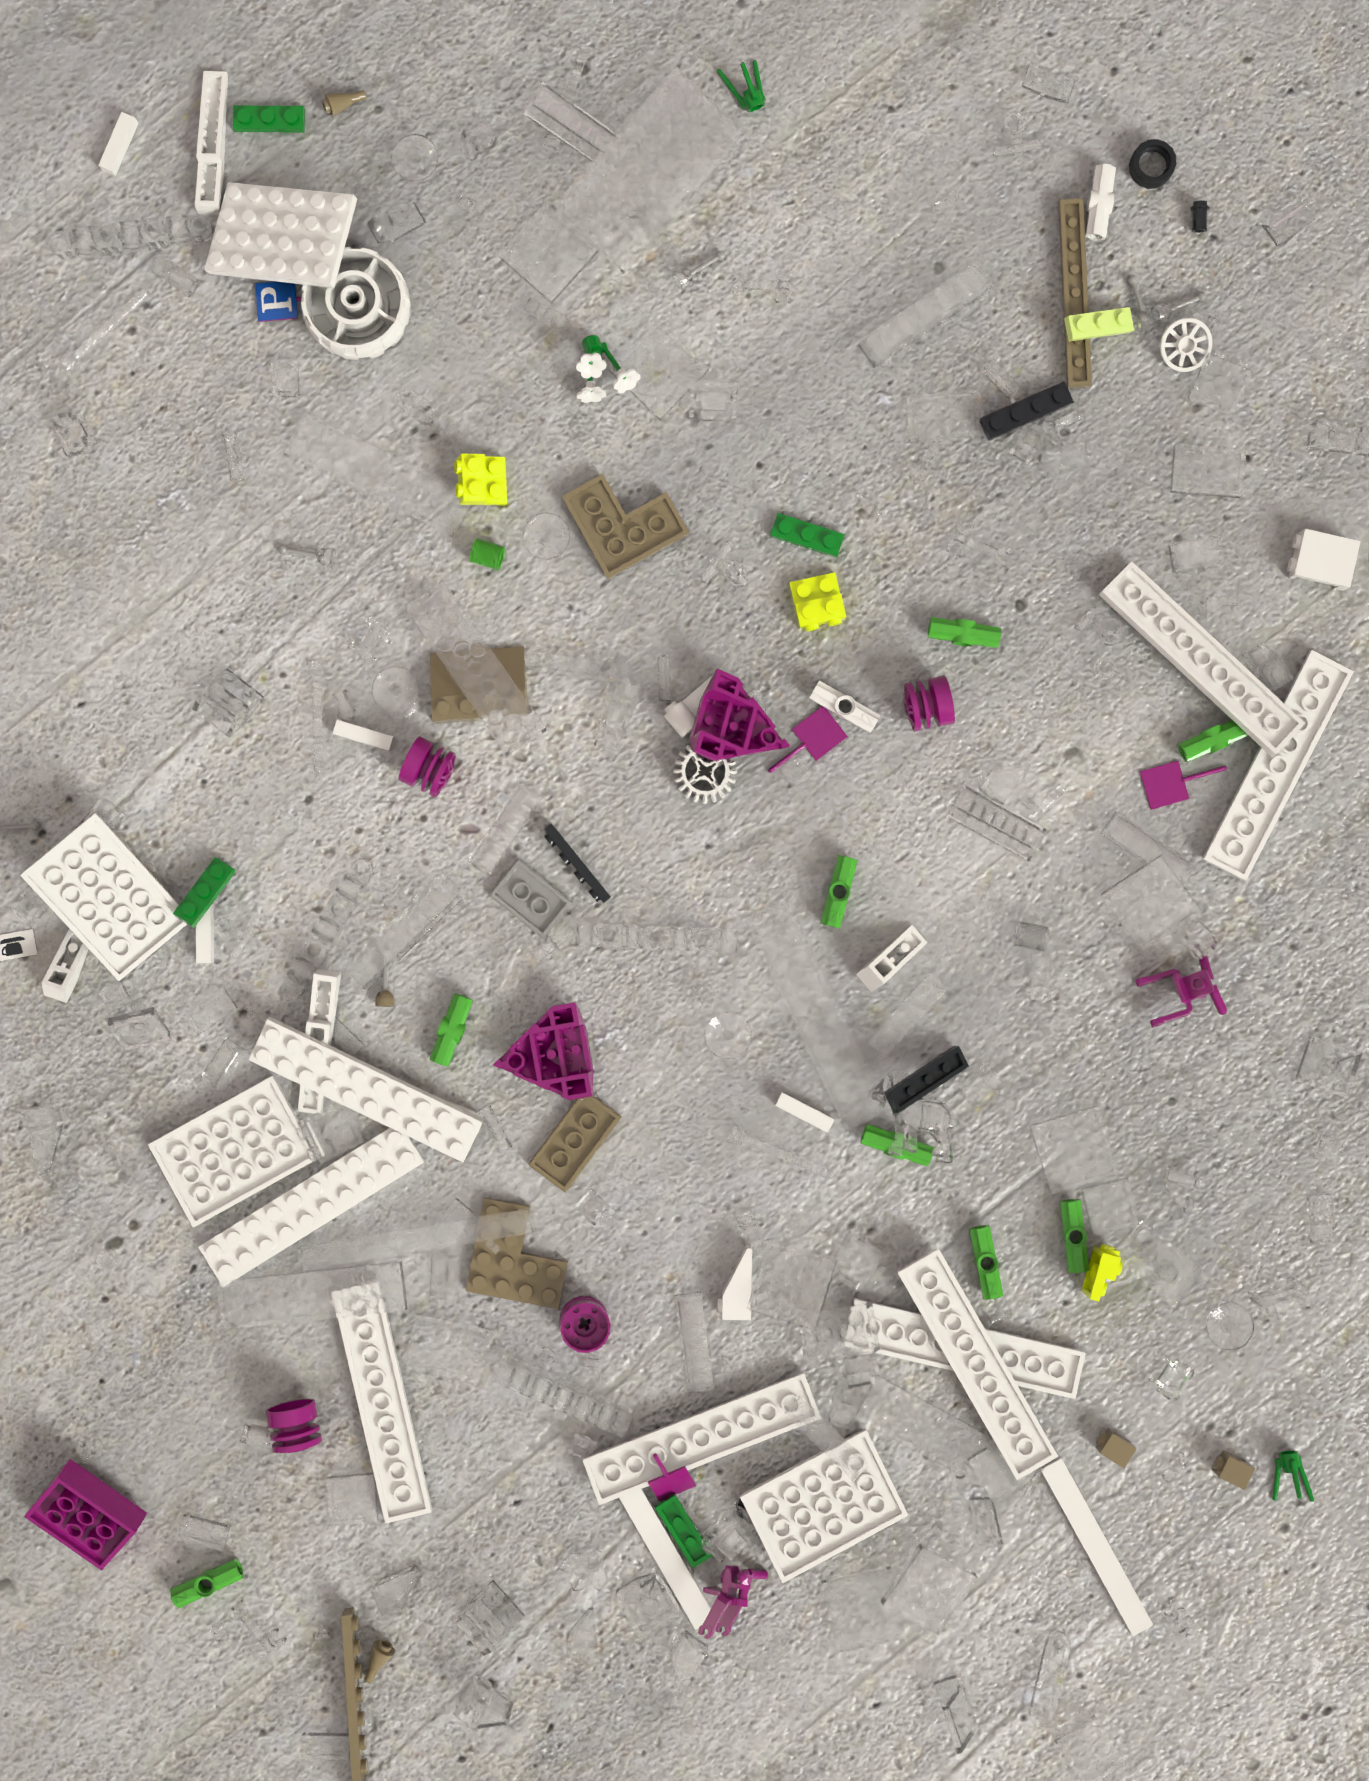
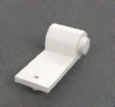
[664,675,713,738]

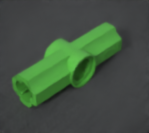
[927,617,1001,649]
[1178,720,1249,762]
[820,855,858,929]
[429,993,474,1067]
[860,1124,934,1166]
[1059,1199,1089,1273]
[969,1225,1004,1300]
[170,1558,244,1609]

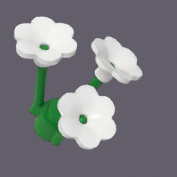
[576,335,641,403]

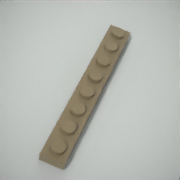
[1058,198,1092,389]
[341,1608,368,1781]

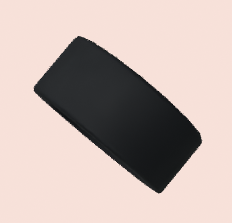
[1129,139,1177,189]

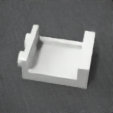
[1287,529,1361,591]

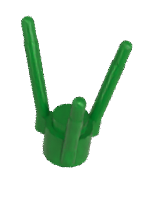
[717,60,766,112]
[1272,1450,1314,1502]

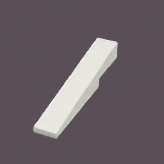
[195,71,228,216]
[298,969,341,1115]

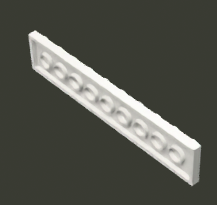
[1099,561,1305,757]
[1202,650,1354,881]
[249,1017,484,1162]
[198,1128,425,1287]
[897,1248,1058,1480]
[332,1280,432,1523]
[844,1298,1086,1399]
[582,1372,821,1505]

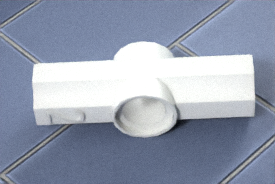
[1085,164,1116,241]
[809,681,881,733]

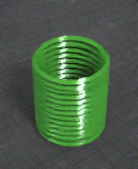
[469,538,506,571]

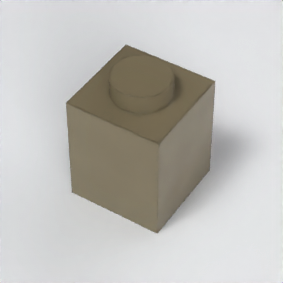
[1095,1428,1137,1468]
[1213,1450,1255,1490]

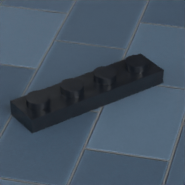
[979,381,1074,441]
[544,823,611,903]
[884,1046,969,1113]

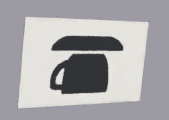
[0,929,37,961]

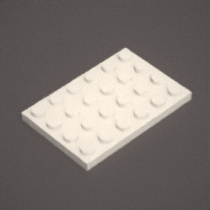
[204,182,357,288]
[20,812,187,981]
[148,1075,319,1228]
[739,1428,908,1583]

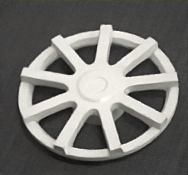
[1159,318,1212,372]

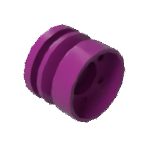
[903,675,955,732]
[398,736,457,798]
[559,1296,611,1353]
[266,1399,322,1453]

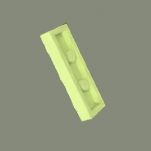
[1064,307,1134,342]

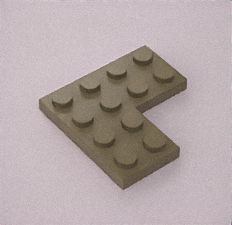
[562,474,690,580]
[466,1197,568,1309]

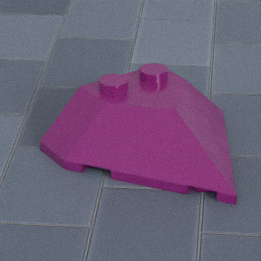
[689,668,790,761]
[493,1002,594,1100]

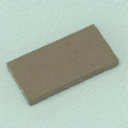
[528,1095,622,1193]

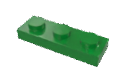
[233,105,305,133]
[770,513,845,558]
[173,857,236,928]
[655,1493,713,1568]

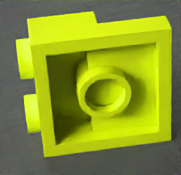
[454,454,507,506]
[789,572,846,632]
[1081,1244,1123,1302]

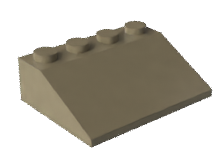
[430,646,529,724]

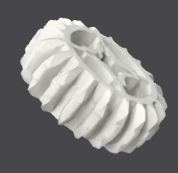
[673,745,737,804]

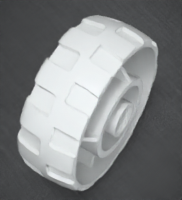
[301,247,411,361]

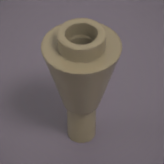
[322,90,366,118]
[364,1639,395,1683]

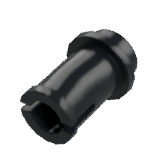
[1190,200,1210,233]

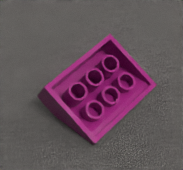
[24,1459,147,1571]

